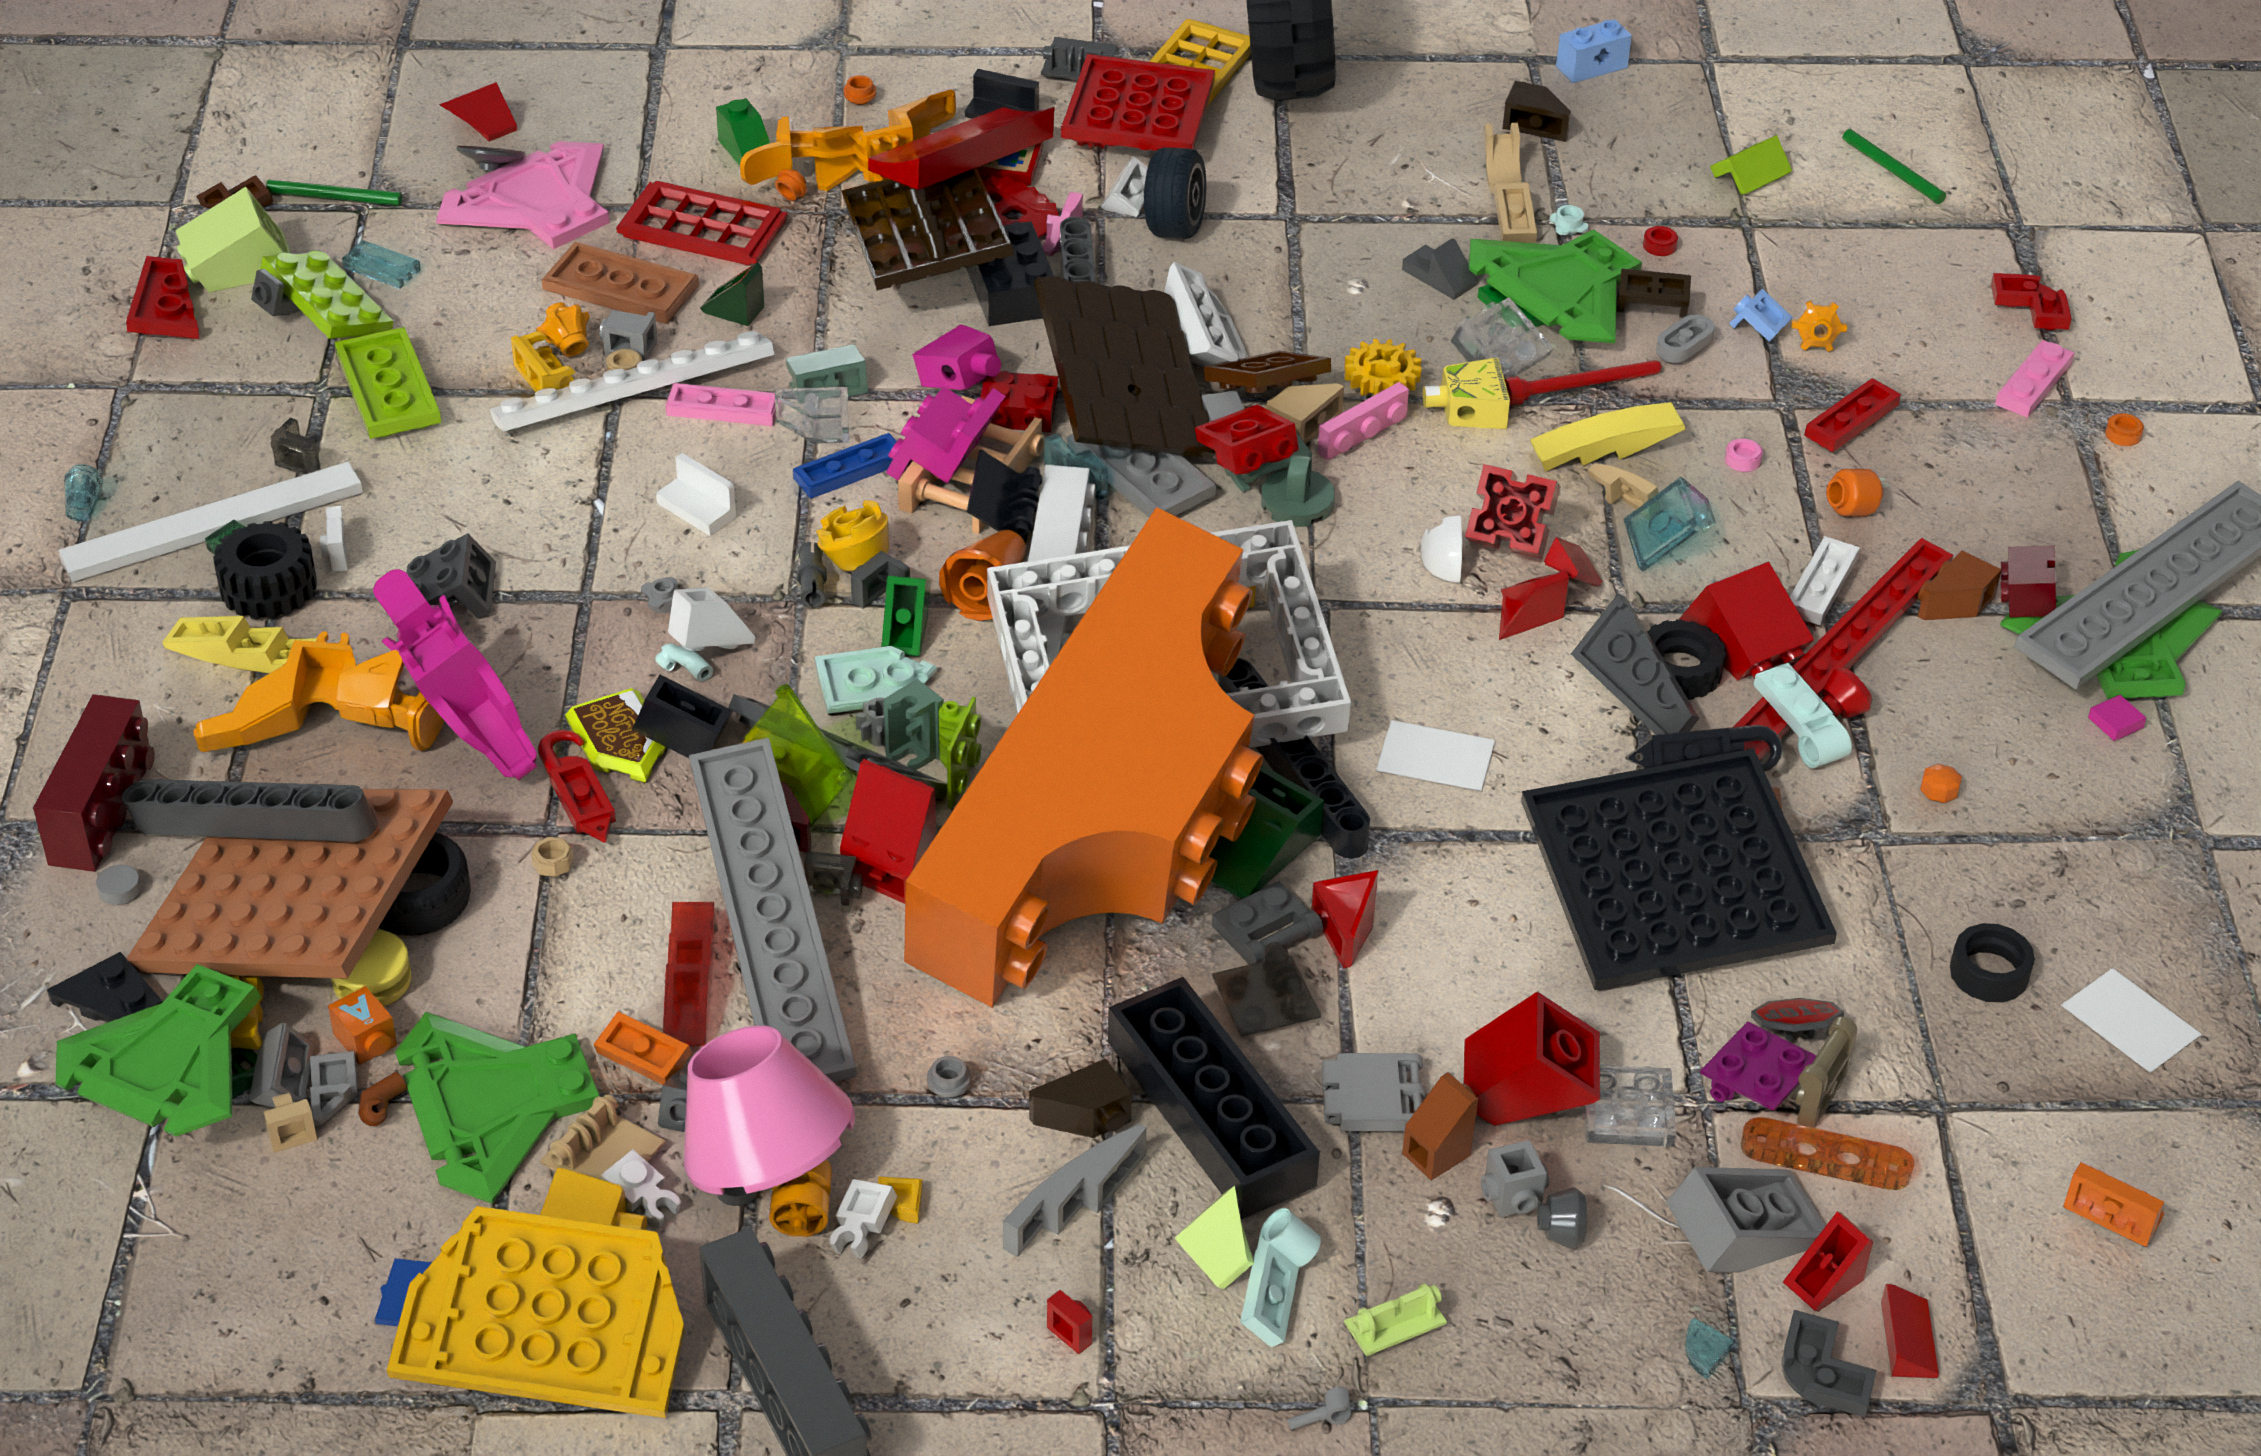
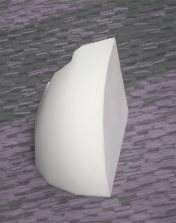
[1421,515,1462,583]

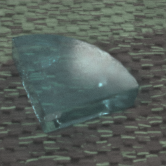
[1685,1317,1733,1380]

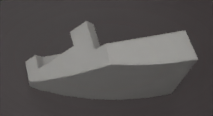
[310,1051,358,1126]

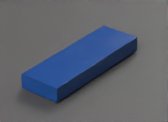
[793,433,897,499]

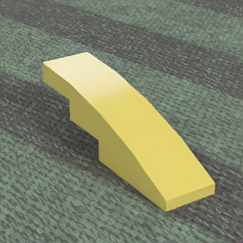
[1530,402,1686,472]
[162,616,317,673]

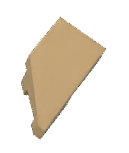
[1587,463,1659,519]

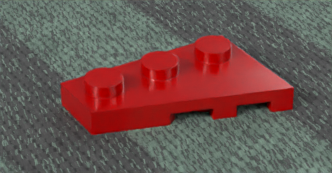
[126,256,199,339]

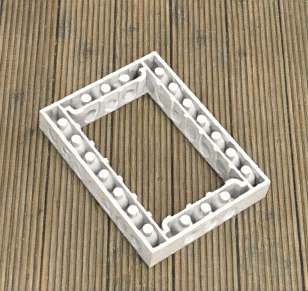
[987,520,1351,748]

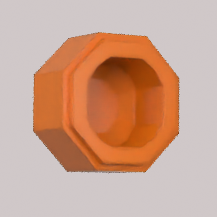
[1920,764,1962,803]

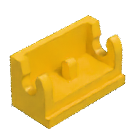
[511,331,575,392]

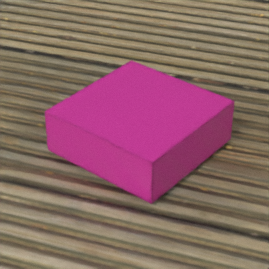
[2088,695,2146,741]

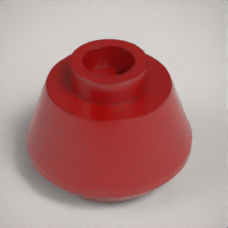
[1821,668,1873,719]

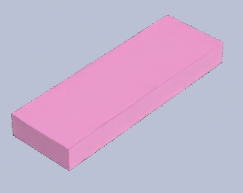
[666,383,780,426]

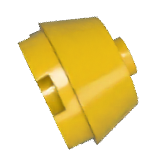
[816,500,889,571]

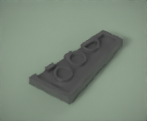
[1571,594,1700,735]

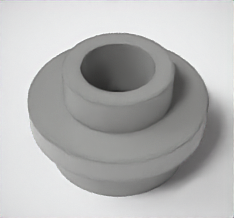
[927,1056,971,1097]

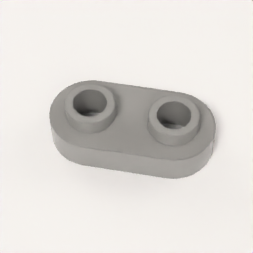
[1656,314,1715,364]

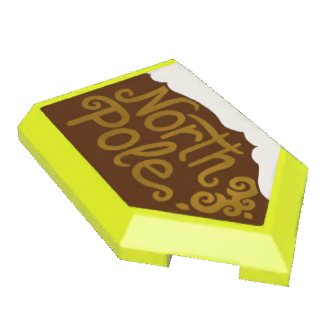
[565,688,667,783]

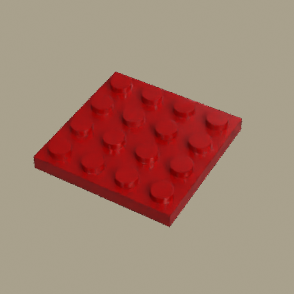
[1061,54,1215,151]

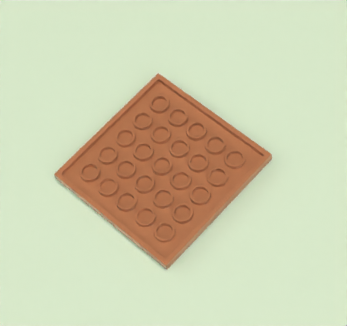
[126,789,453,979]

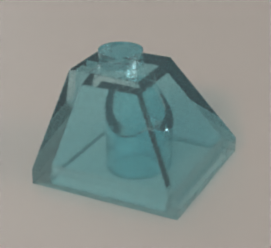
[1624,476,1716,571]

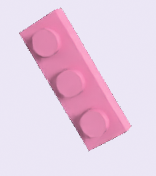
[1995,340,2075,418]
[1317,382,1409,461]

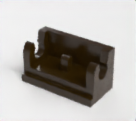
[1616,269,1691,318]

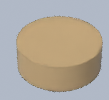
[606,349,642,371]

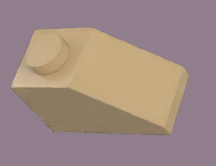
[1265,383,1344,444]

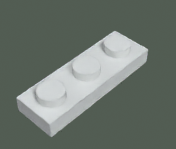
[1790,536,1860,626]

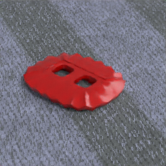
[982,174,1059,238]

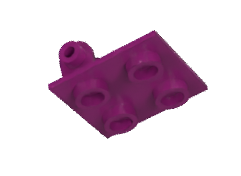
[1700,1021,1817,1111]

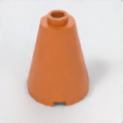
[939,530,1027,621]

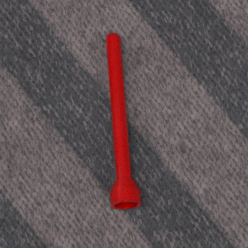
[1504,360,1662,406]

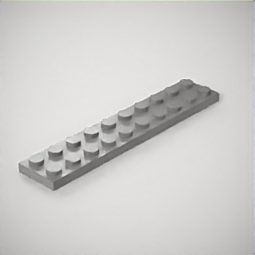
[2014,481,2261,689]
[689,738,857,1082]

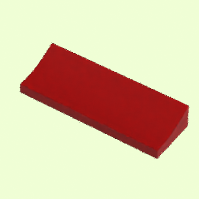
[868,107,1055,190]

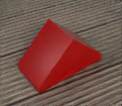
[1783,1211,1873,1312]

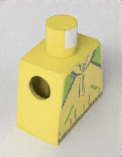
[1423,358,1510,429]

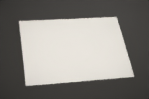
[1376,720,1495,791]
[2061,968,2202,1073]

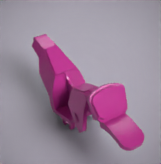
[373,569,537,781]

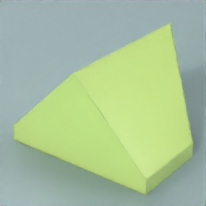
[1175,1186,1254,1289]

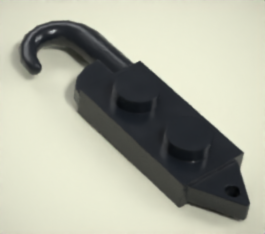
[1625,725,1782,772]

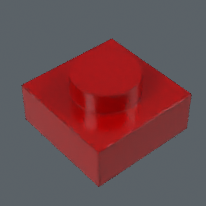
[1047,1290,1093,1354]

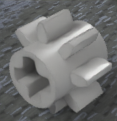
[856,697,885,747]

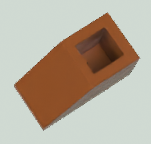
[1918,550,2002,620]
[1402,1072,1478,1181]

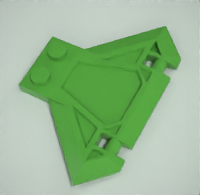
[1469,229,1642,343]
[2000,595,2222,699]
[55,964,262,1137]
[395,1012,599,1204]

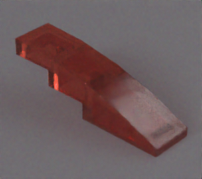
[663,902,715,1046]

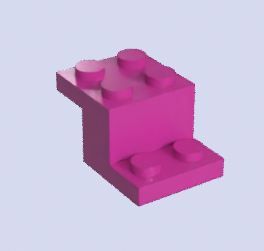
[886,386,1006,484]

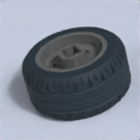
[1144,147,1207,239]

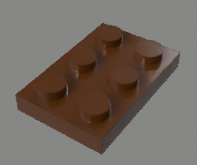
[1204,350,1331,393]

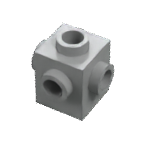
[1481,1140,1549,1217]

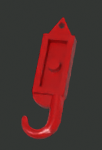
[538,730,616,843]

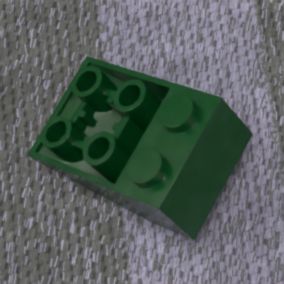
[1209,765,1324,899]

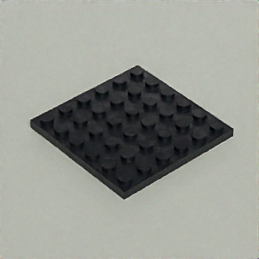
[1521,748,1837,990]

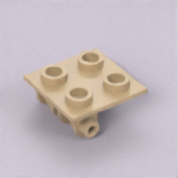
[540,1094,665,1179]

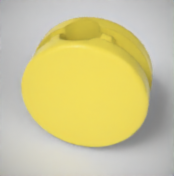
[331,930,412,1007]

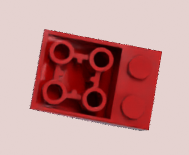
[840,759,936,904]

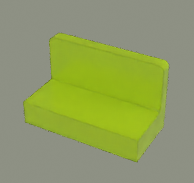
[1710,135,1792,195]

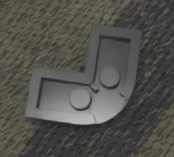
[1781,1310,1877,1417]

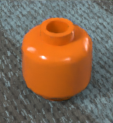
[1826,468,1884,516]

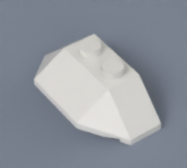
[1164,262,1248,367]

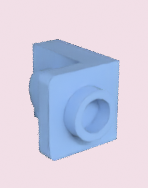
[1729,289,1793,342]

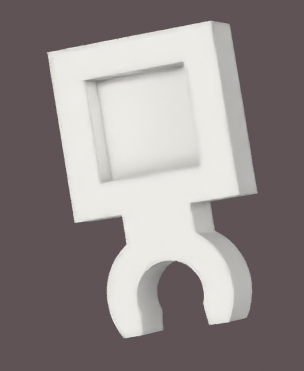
[320,506,347,572]
[600,1149,681,1228]
[830,1179,897,1259]

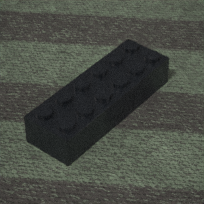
[1108,977,1320,1220]

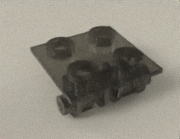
[1212,942,1321,1037]

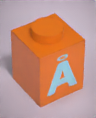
[328,986,397,1065]

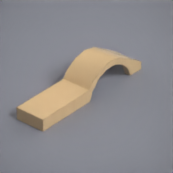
[1484,123,1537,243]

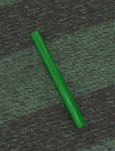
[1842,129,1946,204]
[266,179,402,206]

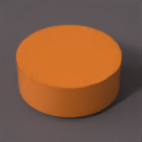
[2105,413,2144,446]

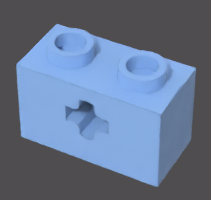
[1556,19,1632,83]

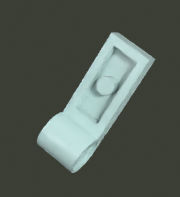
[1753,663,1852,768]
[1240,1208,1321,1347]

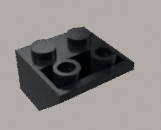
[632,674,733,758]

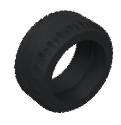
[379,832,471,936]

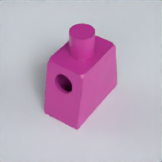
[912,324,1001,390]

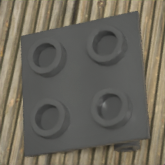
[1041,37,1117,80]

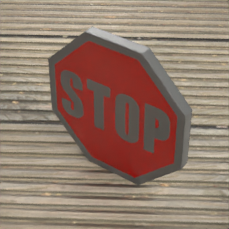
[1751,998,1844,1042]

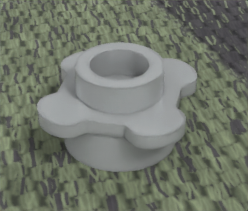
[641,577,678,613]

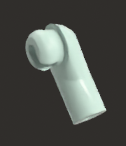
[655,643,713,682]

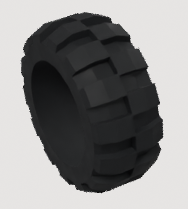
[1246,0,1336,101]

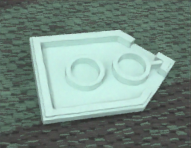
[815,646,937,714]

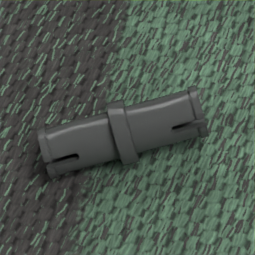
[797,542,827,608]

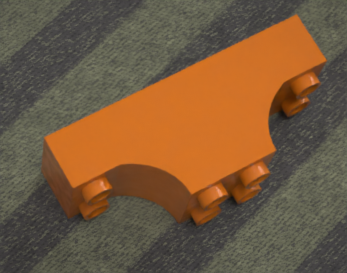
[904,507,1264,1008]

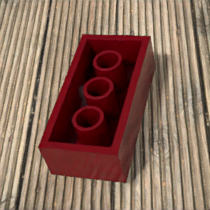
[33,694,155,872]

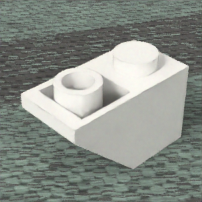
[668,588,755,651]

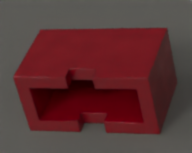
[2001,545,2056,617]

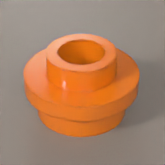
[843,75,876,105]
[775,169,807,201]

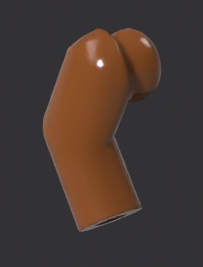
[358,1072,407,1126]

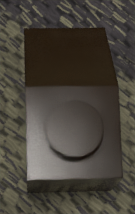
[1502,80,1571,142]
[1029,1059,1132,1138]

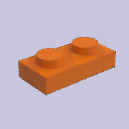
[594,1011,692,1085]

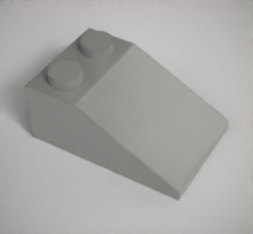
[1666,1167,1826,1272]

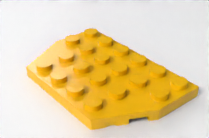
[386,1206,685,1418]

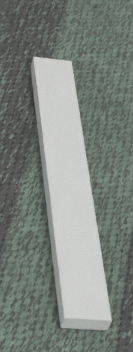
[58,462,363,582]

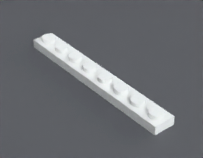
[490,331,774,432]

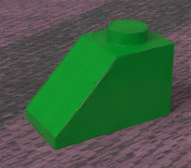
[716,98,770,166]
[881,576,931,656]

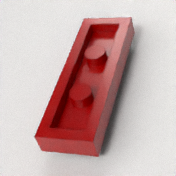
[1804,378,1901,452]

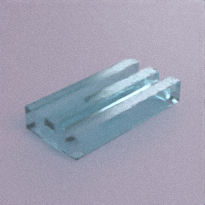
[342,240,421,289]

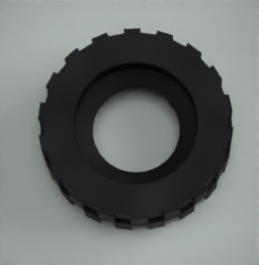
[1647,619,1726,700]

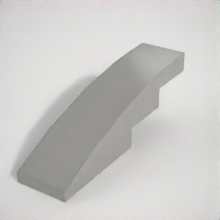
[1003,1124,1147,1257]

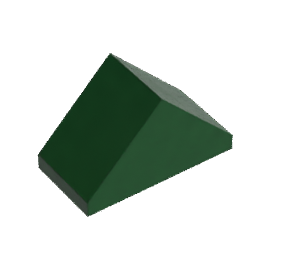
[700,262,764,326]

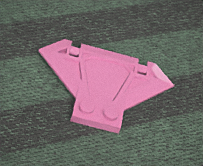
[436,141,610,249]

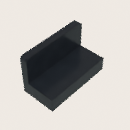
[965,69,1039,119]

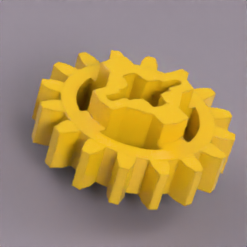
[1344,339,1422,396]

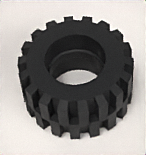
[213,521,317,619]

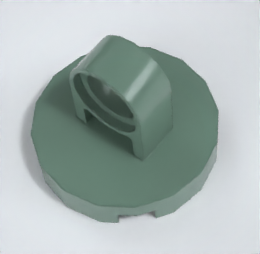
[1261,454,1334,527]

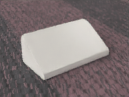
[1101,157,1148,217]

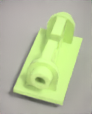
[1344,1283,1447,1357]

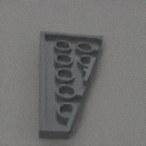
[728,694,948,800]

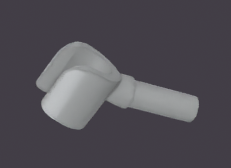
[1287,1387,1351,1430]

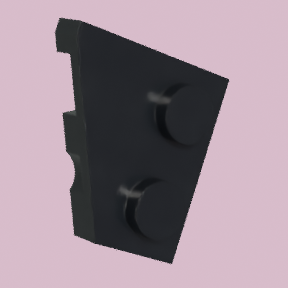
[47,952,163,1023]

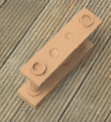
[898,396,1045,534]

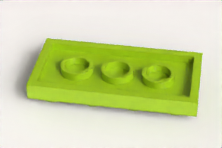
[260,250,394,339]
[334,327,441,439]

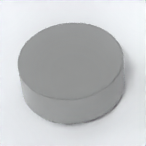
[96,865,141,905]

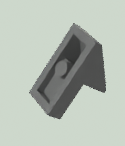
[1402,238,1477,300]

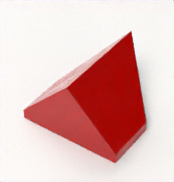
[439,82,517,142]
[1499,570,1569,640]
[1311,870,1379,968]

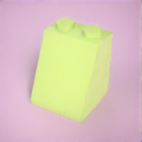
[175,187,292,293]

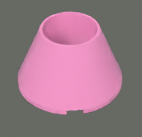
[684,1026,855,1195]

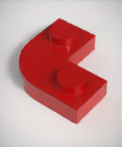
[1991,273,2072,330]

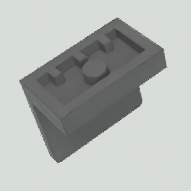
[406,533,496,619]

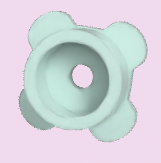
[1550,205,1588,236]

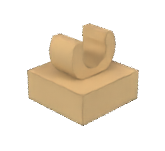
[263,1092,317,1153]

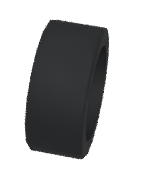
[1949,923,2035,1002]

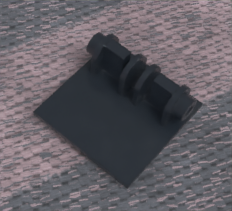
[966,450,1043,544]

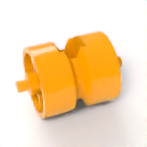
[769,1159,832,1237]

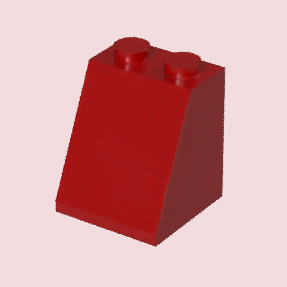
[1679,561,1814,681]
[1463,991,1600,1126]

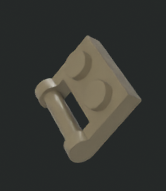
[1795,1017,1857,1130]

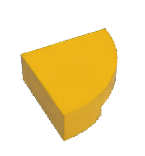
[878,1176,923,1224]

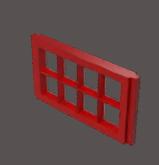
[616,181,788,266]

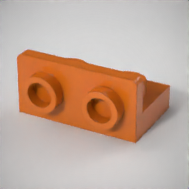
[2063,1162,2164,1247]

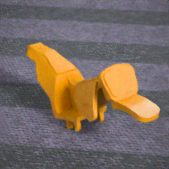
[740,89,956,191]
[193,631,444,752]

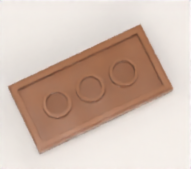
[542,242,699,324]

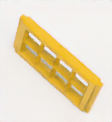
[1149,18,1251,107]

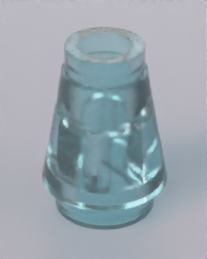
[64,464,102,521]

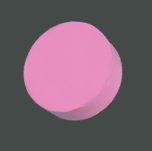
[1725,439,1763,472]

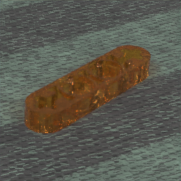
[1740,1117,1914,1190]

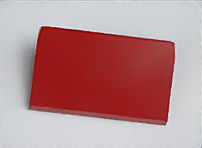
[1544,537,1602,587]
[1881,1284,1939,1378]

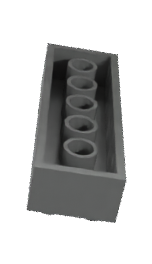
[699,1227,872,1456]

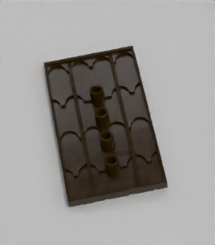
[841,168,1014,291]
[1034,276,1216,459]

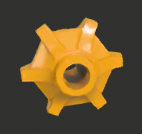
[1791,300,1848,352]
[536,302,590,357]

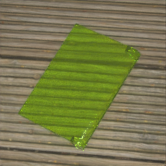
[744,683,853,828]

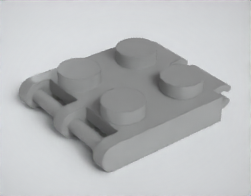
[1321,1053,1426,1131]

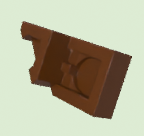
[196,175,274,209]

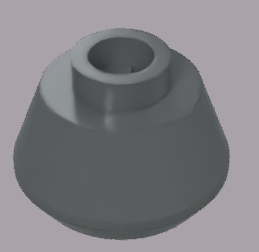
[1537,1187,1587,1249]

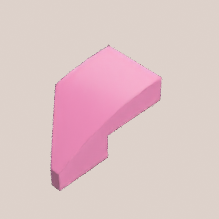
[1042,192,1083,256]

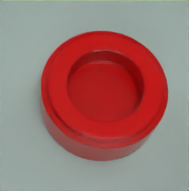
[1643,226,1678,256]

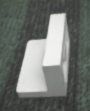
[656,453,736,536]

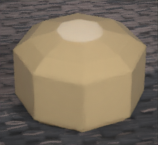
[531,837,573,877]

